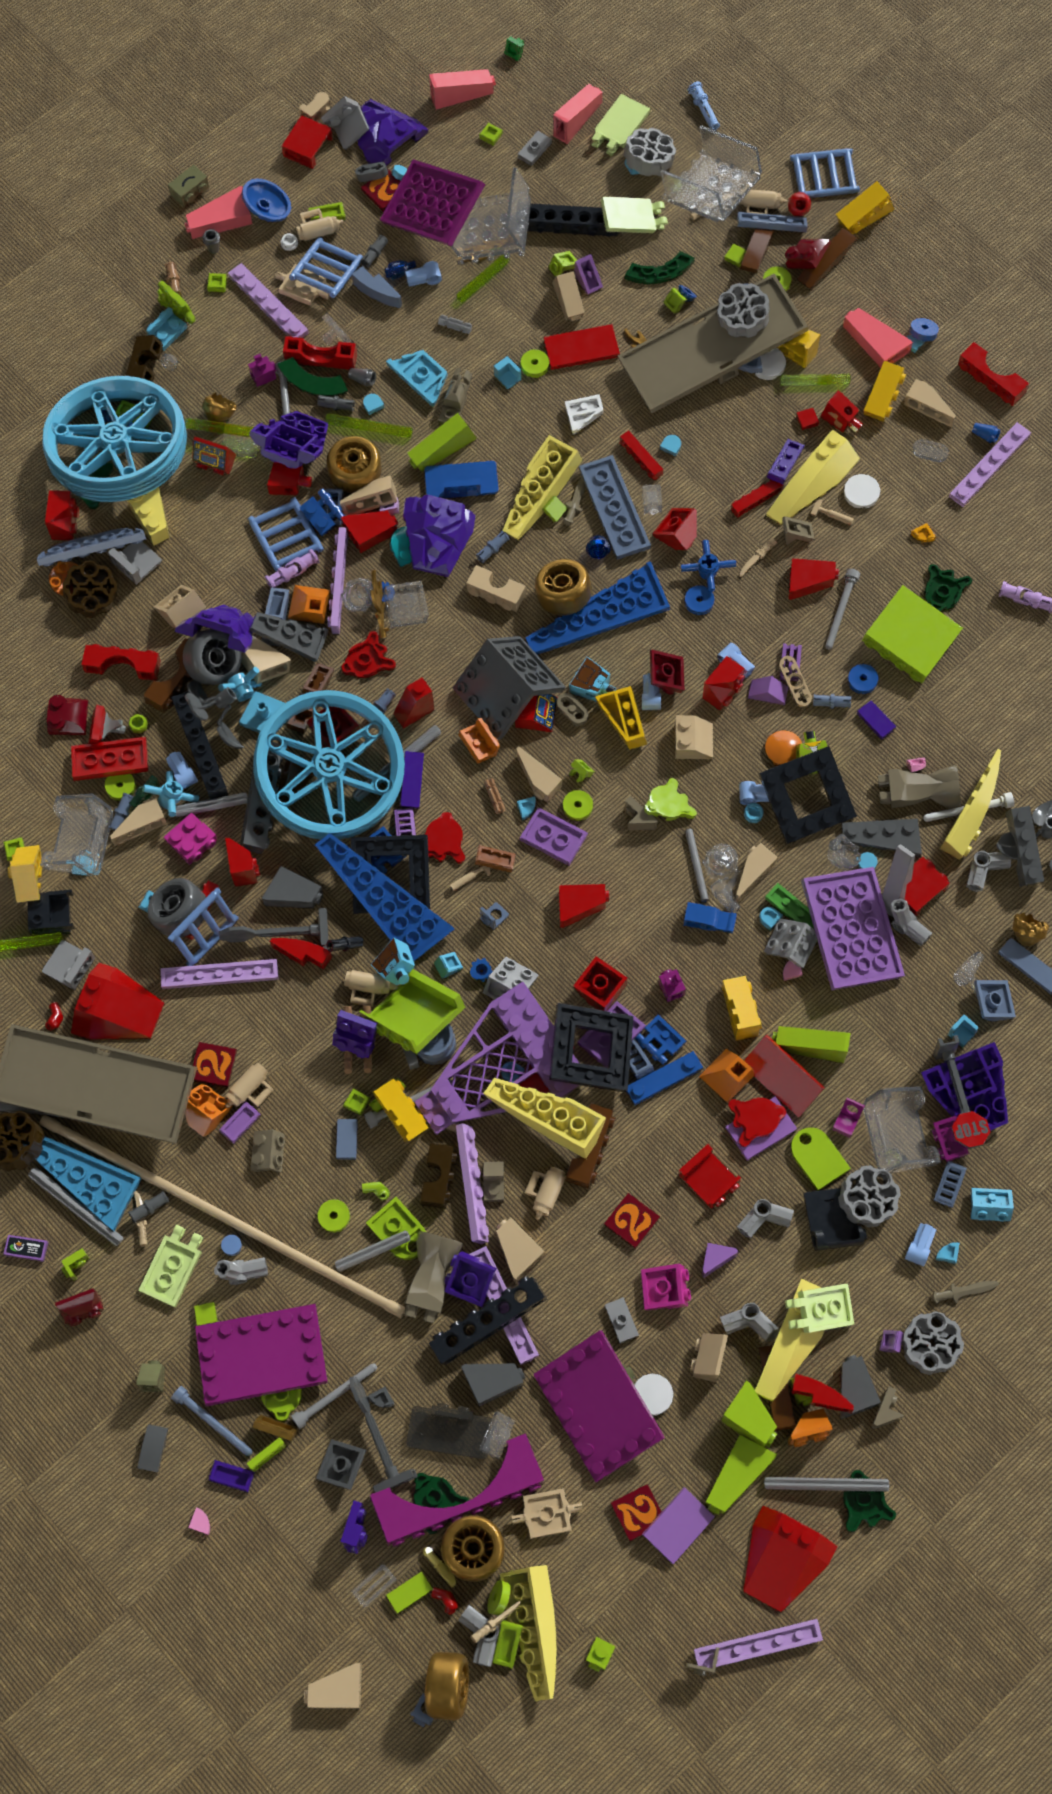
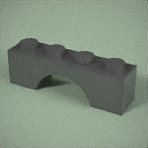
[1005,806,1044,887]

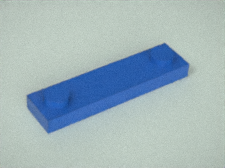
[627,1051,703,1106]

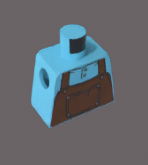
[569,657,616,702]
[371,938,415,985]

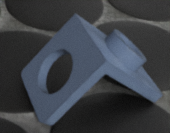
[480,902,509,929]
[410,1693,434,1727]

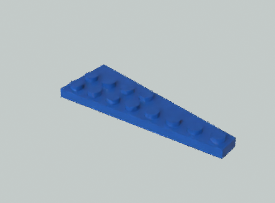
[526,561,670,655]
[315,833,455,962]

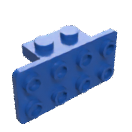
[425,461,499,498]

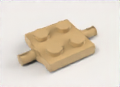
[275,264,330,306]
[512,1488,583,1539]

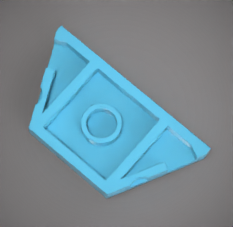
[386,350,448,407]

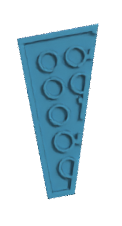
[35,1136,141,1232]

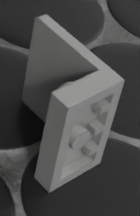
[321,96,369,150]
[108,542,162,585]
[764,919,817,968]
[42,940,95,990]
[483,957,538,1000]

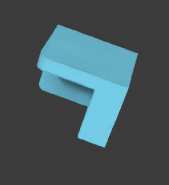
[494,356,521,389]
[948,1015,979,1048]

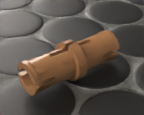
[165,262,181,296]

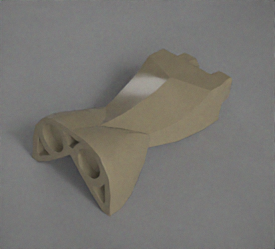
[878,765,960,809]
[404,1231,463,1323]

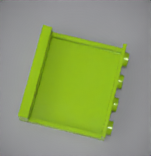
[862,585,963,683]
[359,969,465,1054]

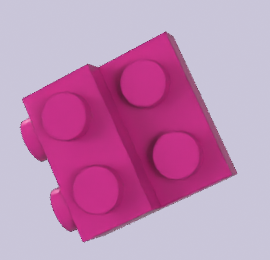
[164,813,218,865]
[641,1264,691,1311]

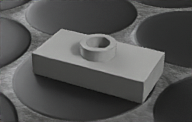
[518,131,552,166]
[605,1297,639,1344]

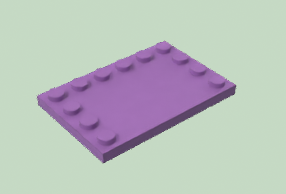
[801,867,905,990]

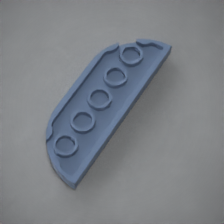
[37,528,146,567]

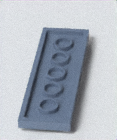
[579,455,651,560]

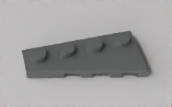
[249,612,329,662]
[841,819,922,857]

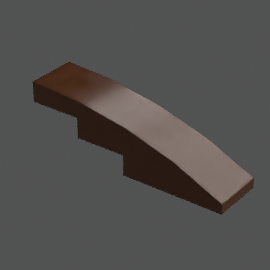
[740,228,775,274]
[797,228,857,291]
[287,663,334,734]
[758,1345,796,1431]

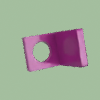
[832,1098,865,1138]

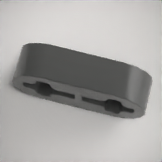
[355,162,388,182]
[403,1048,420,1070]

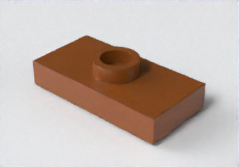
[475,845,516,873]

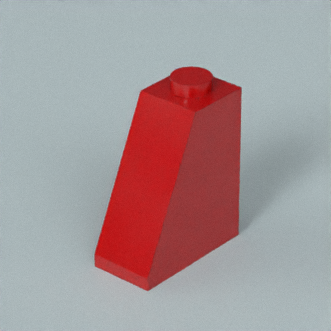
[341,511,399,553]
[788,558,839,600]
[393,677,435,729]
[559,884,609,928]

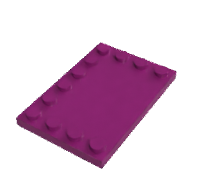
[380,159,486,247]
[195,1304,328,1406]
[533,1330,665,1482]

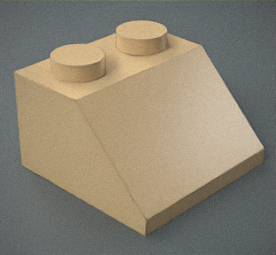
[154,585,206,628]
[675,715,713,759]
[690,1334,728,1383]

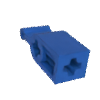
[684,902,737,933]

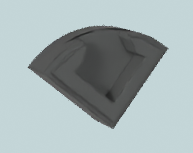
[367,1387,395,1408]

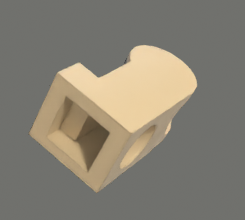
[299,92,330,122]

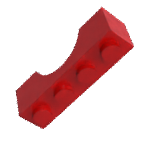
[283,336,357,370]
[958,342,1029,406]
[81,644,161,681]

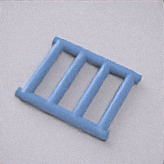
[790,148,860,198]
[289,237,363,298]
[248,497,324,572]
[168,888,239,966]

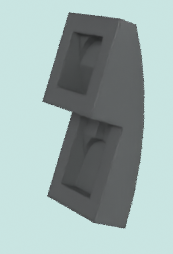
[138,1424,169,1472]

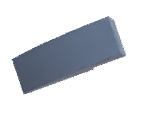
[352,266,402,308]
[262,588,289,647]

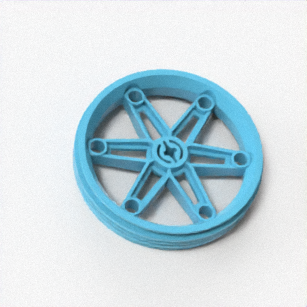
[42,376,187,502]
[253,690,405,840]

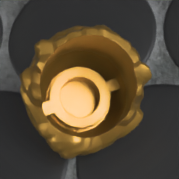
[202,392,237,423]
[1012,912,1049,946]

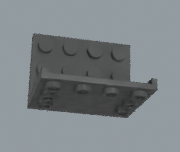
[452,636,566,740]

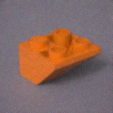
[288,585,331,624]
[699,1049,755,1103]
[185,1083,233,1137]
[787,1408,833,1447]

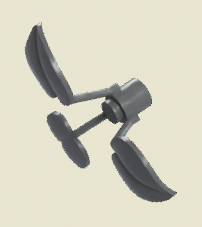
[185,680,244,749]
[996,800,1052,871]

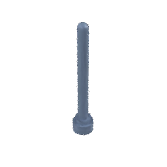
[171,1386,253,1456]

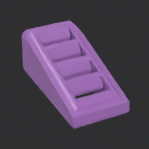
[394,808,416,836]

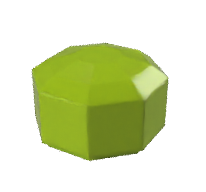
[129,714,148,734]

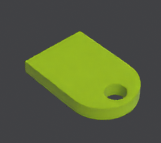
[791,1128,851,1191]
[366,1197,426,1260]

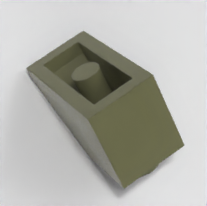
[136,1360,165,1392]

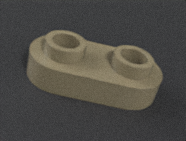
[557,693,588,726]

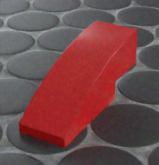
[270,938,332,970]
[791,1374,854,1413]

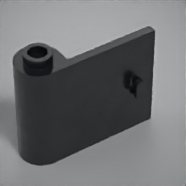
[803,1188,867,1251]

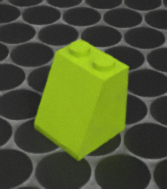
[721,1381,777,1447]

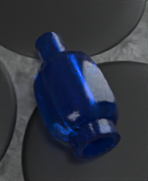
[384,260,416,280]

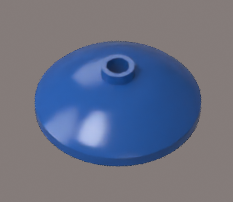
[242,179,291,222]

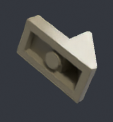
[782,516,814,545]
[625,796,658,830]
[483,1162,504,1202]
[872,1386,904,1429]

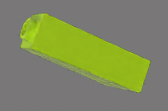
[407,413,477,472]
[772,1026,851,1063]
[705,1435,777,1515]

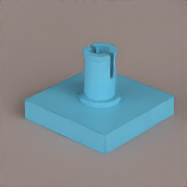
[239,691,285,733]

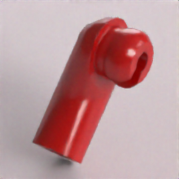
[45,1002,63,1031]
[431,1587,458,1615]

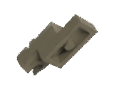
[438,368,472,425]

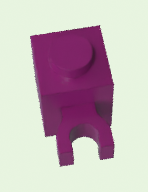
[248,354,277,387]
[658,969,686,1003]

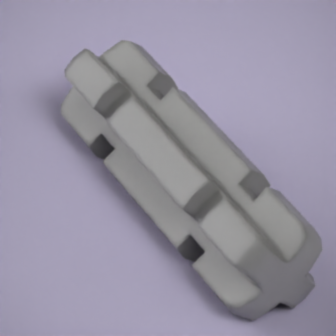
[438,315,472,334]

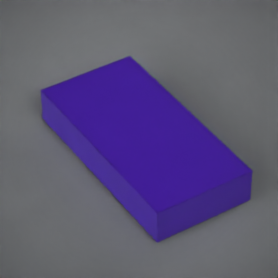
[857,700,896,740]
[208,1460,255,1493]

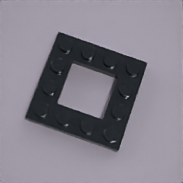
[758,746,857,844]
[351,835,430,914]
[549,1003,634,1093]

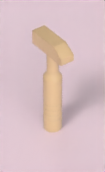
[810,499,854,525]
[449,865,491,891]

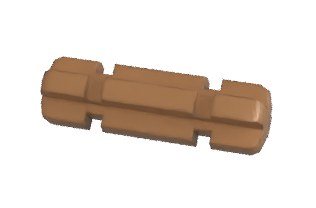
[484,778,505,814]

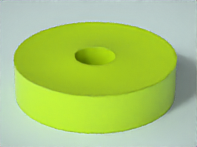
[763,267,791,291]
[521,349,549,378]
[105,774,136,801]
[563,790,593,821]
[318,1199,350,1233]
[488,1580,510,1616]

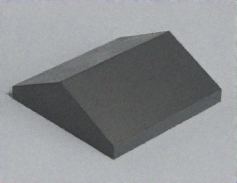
[316,1439,366,1490]

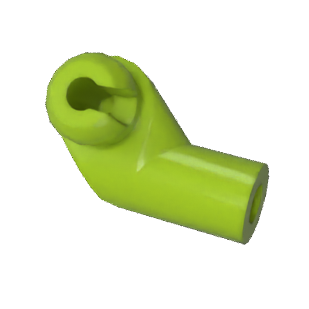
[362,1182,390,1200]

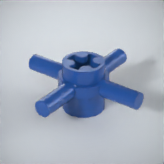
[681,540,736,592]

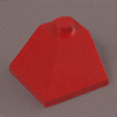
[652,508,697,550]

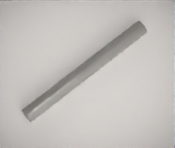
[685,829,709,902]

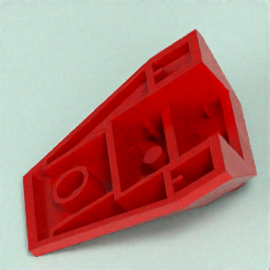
[71,963,165,1040]
[743,1506,838,1612]

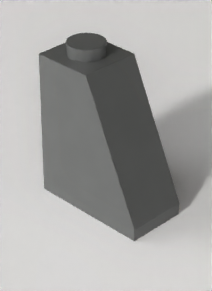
[262,866,323,909]
[839,1355,881,1420]
[461,1364,526,1407]

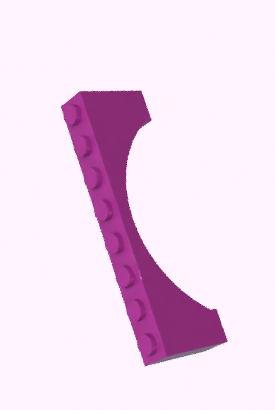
[370,1433,544,1547]

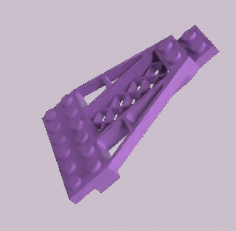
[414,982,580,1135]

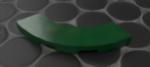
[624,251,695,284]
[277,357,348,397]

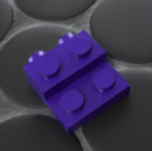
[332,1010,377,1058]
[444,1251,497,1307]
[340,1501,368,1554]

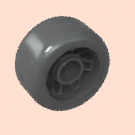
[183,629,242,685]
[147,878,208,938]

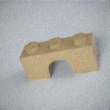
[467,565,526,612]

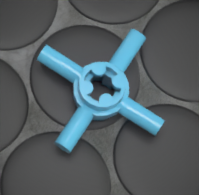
[218,667,262,702]
[142,771,199,817]

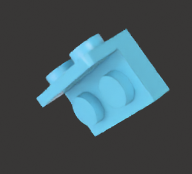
[146,307,187,351]
[970,1188,1014,1221]

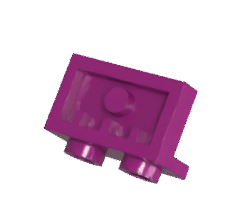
[932,1116,969,1162]

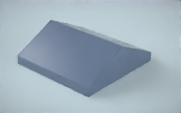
[974,980,1016,1022]

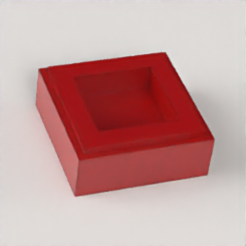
[796,408,819,430]

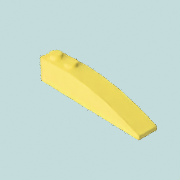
[766,430,860,525]
[503,435,582,540]
[940,749,1001,860]
[484,1078,606,1159]
[755,1279,825,1402]
[500,1565,556,1701]

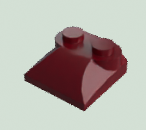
[785,239,831,269]
[650,649,685,695]
[47,695,89,735]
[55,1288,104,1326]

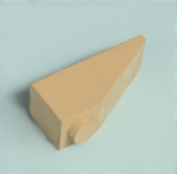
[904,379,956,427]
[340,476,397,516]
[516,746,562,803]
[110,798,167,846]
[735,843,778,903]

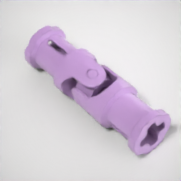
[265,549,320,588]
[998,581,1052,614]

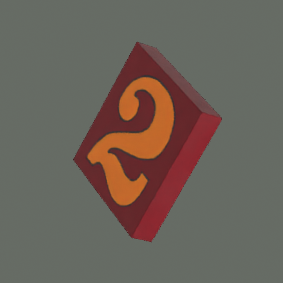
[361,168,401,212]
[193,1042,237,1088]
[604,1193,660,1249]
[610,1484,662,1542]

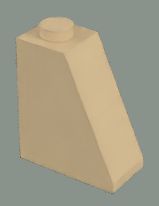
[552,272,585,322]
[241,636,291,684]
[496,1218,545,1283]
[304,1663,362,1709]

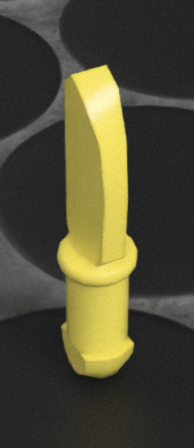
[423,1547,456,1588]

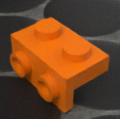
[458,718,500,764]

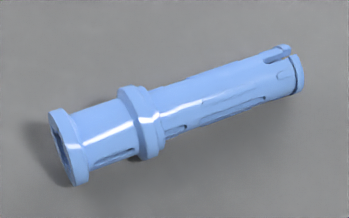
[687,82,720,131]

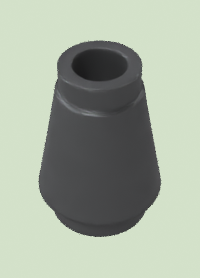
[203,229,220,254]
[348,368,376,387]

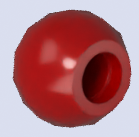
[787,192,812,217]

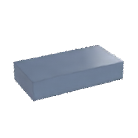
[336,1119,358,1160]

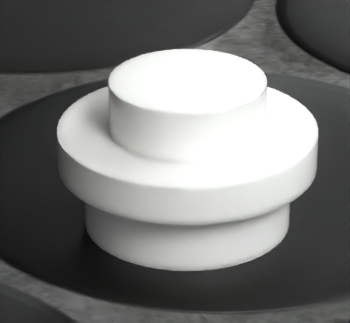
[281,233,298,251]

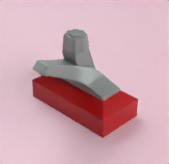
[88,705,126,744]

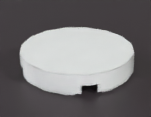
[755,348,786,380]
[844,474,880,509]
[634,1374,673,1416]

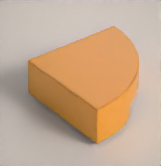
[911,523,936,542]

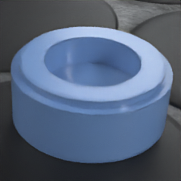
[221,1235,242,1256]

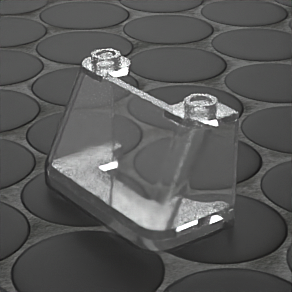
[40,793,113,876]
[863,1086,941,1174]

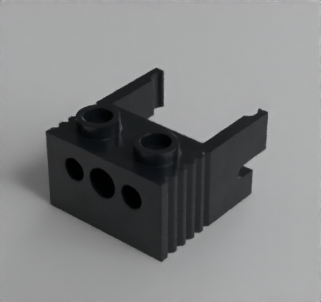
[28,889,75,937]

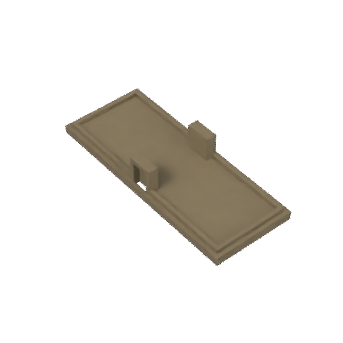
[618,274,809,414]
[0,1024,197,1144]

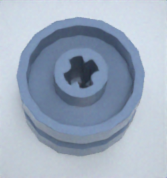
[416,1024,456,1065]

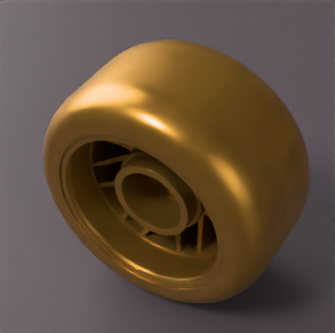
[327,436,382,493]
[535,559,592,616]
[441,1515,505,1582]
[425,1652,469,1720]

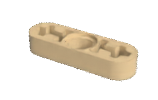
[779,656,812,707]

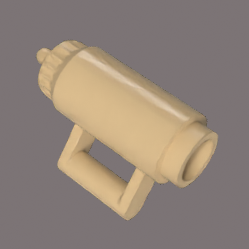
[740,189,788,214]
[296,208,344,241]
[344,970,398,1007]
[225,1062,274,1108]
[524,1167,566,1220]

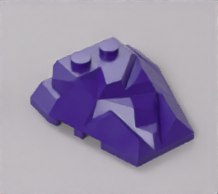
[357,99,429,166]
[249,411,329,469]
[403,495,476,577]
[175,604,254,653]
[921,1042,1008,1130]

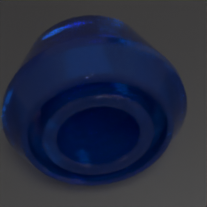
[586,535,611,559]

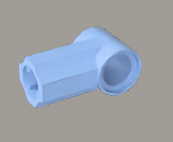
[405,261,442,287]
[717,643,755,679]
[642,673,661,710]
[166,751,198,789]
[739,781,769,805]
[905,1223,936,1267]

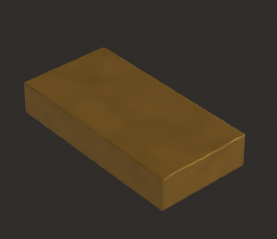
[253,1415,298,1441]

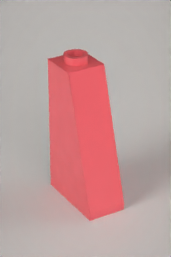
[429,69,496,110]
[553,84,603,144]
[184,186,252,239]
[843,308,913,368]

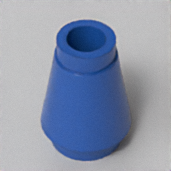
[972,423,1001,443]

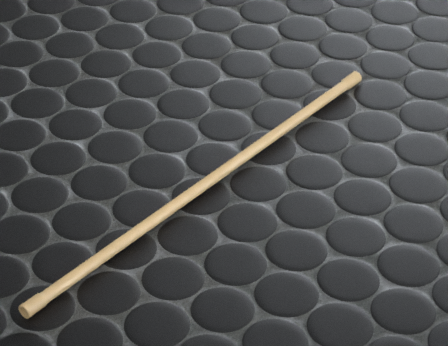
[39,1115,405,1319]

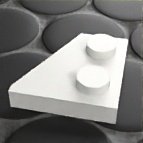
[565,395,604,434]

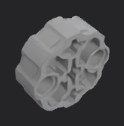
[624,128,676,176]
[717,283,770,338]
[838,1165,901,1227]
[902,1311,964,1375]

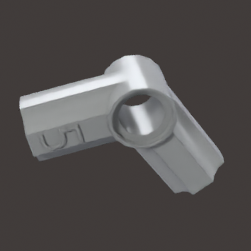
[966,851,1011,892]
[891,898,932,946]
[737,1199,794,1239]
[214,1257,268,1285]
[720,1303,779,1342]
[458,1605,499,1667]

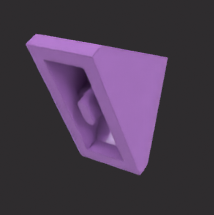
[575,254,603,294]
[748,676,788,705]
[702,1243,738,1278]

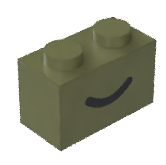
[168,164,209,207]

